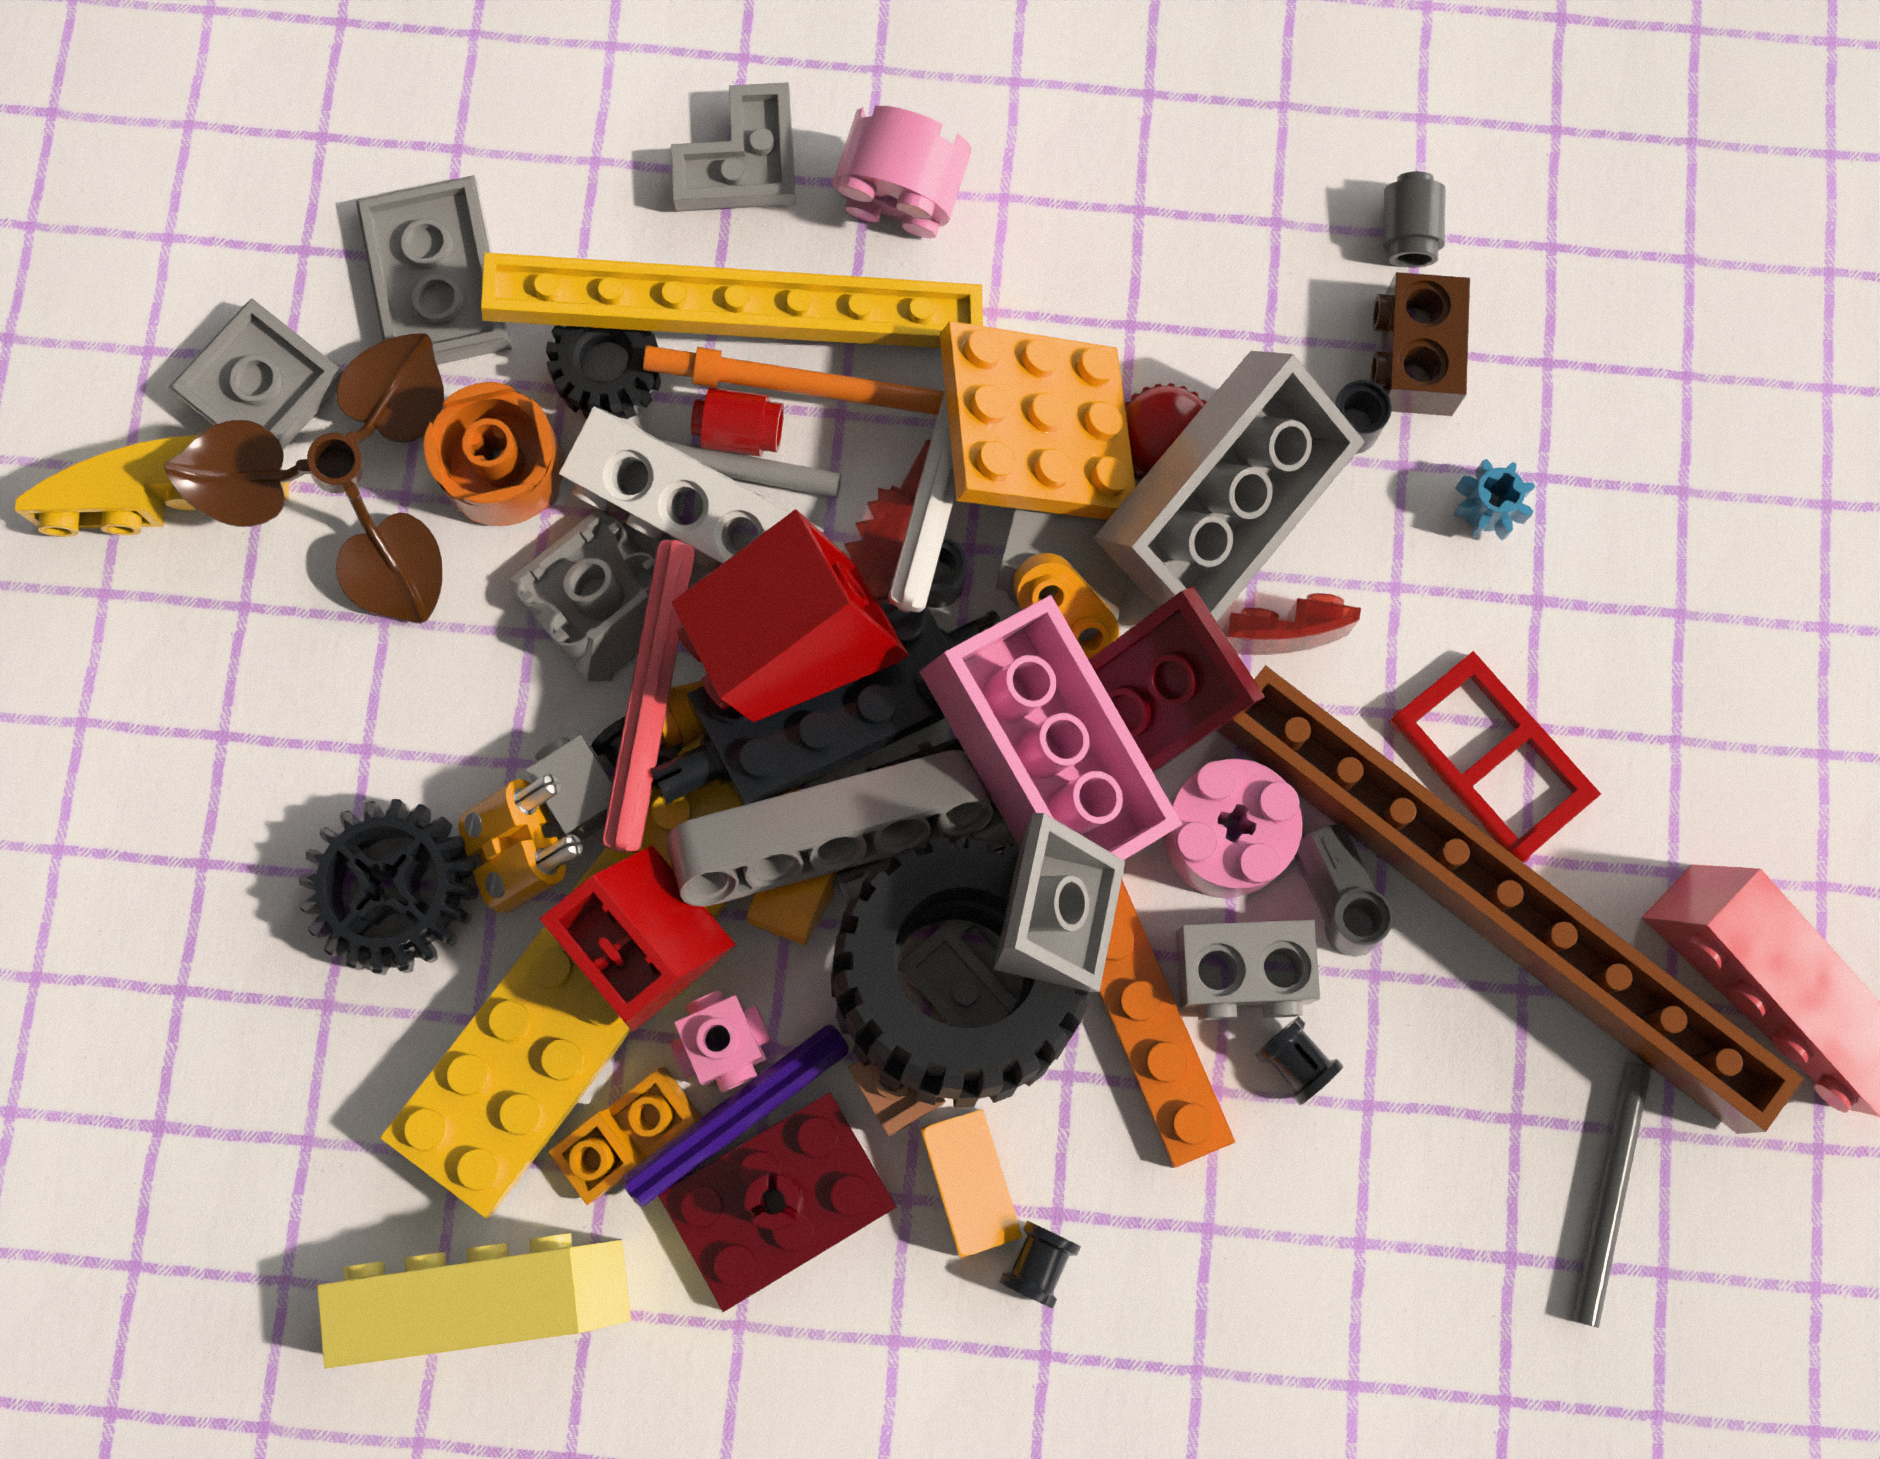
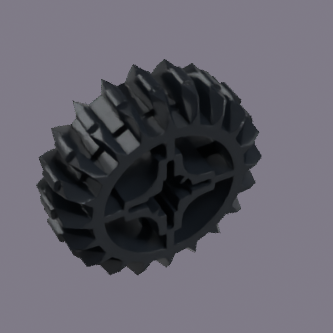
[298,799,478,975]

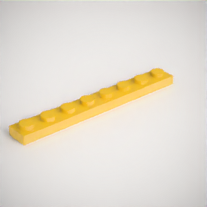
[481,252,983,348]

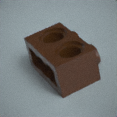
[1370,272,1470,416]

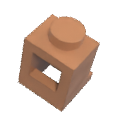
[848,1059,946,1138]

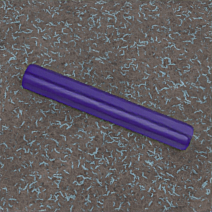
[621,1024,849,1206]

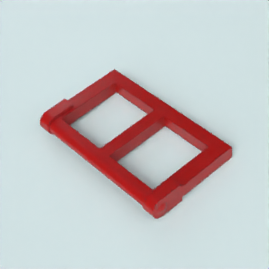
[1388,651,1601,863]

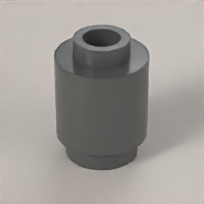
[1383,171,1446,268]

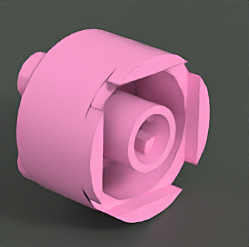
[833,105,971,239]
[1163,759,1302,899]

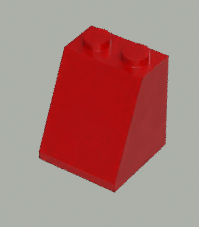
[671,509,909,722]

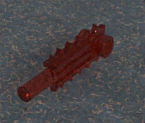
[844,439,931,600]

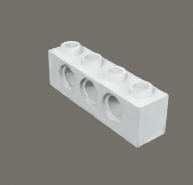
[559,406,825,570]

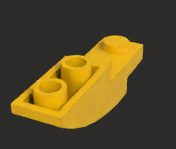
[15,435,289,537]

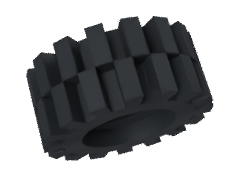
[546,325,661,419]

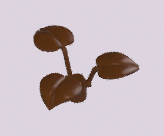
[164,333,444,624]

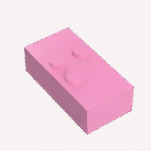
[920,595,1183,860]

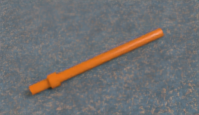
[643,345,944,415]

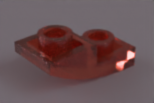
[1222,593,1361,655]

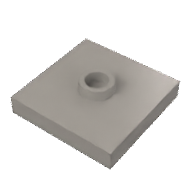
[168,298,343,449]

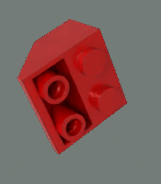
[539,845,736,1032]

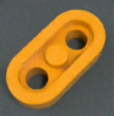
[1013,553,1119,660]

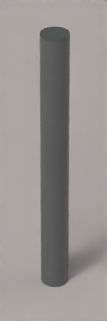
[1572,1061,1652,1328]

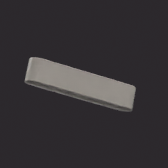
[666,750,994,907]

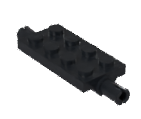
[650,602,1000,806]

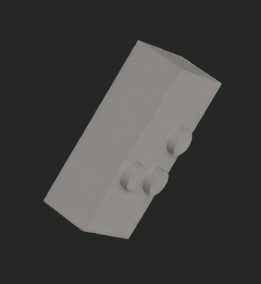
[1093,351,1365,622]

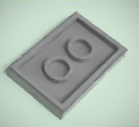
[356,175,512,365]

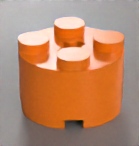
[424,382,564,526]

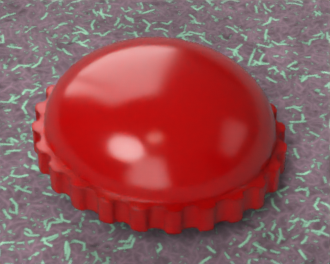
[1125,383,1207,480]

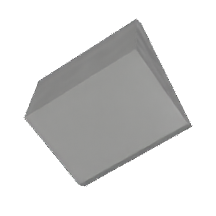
[993,813,1125,992]

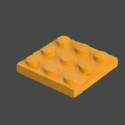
[940,321,1136,520]

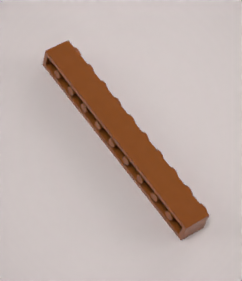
[1216,665,1804,1134]

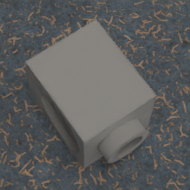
[525,735,613,841]

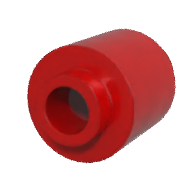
[691,387,784,457]

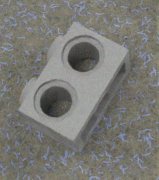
[1176,920,1320,1020]

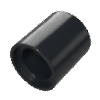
[1334,380,1392,454]
[926,537,966,608]

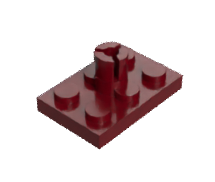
[1089,586,1265,774]
[659,1092,897,1312]

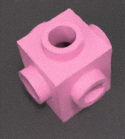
[670,991,772,1092]

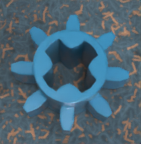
[1453,459,1535,540]

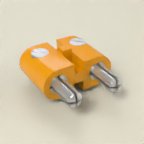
[458,774,583,913]

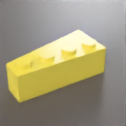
[317,1233,631,1369]

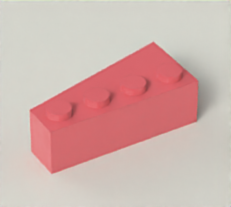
[1641,864,1880,1117]

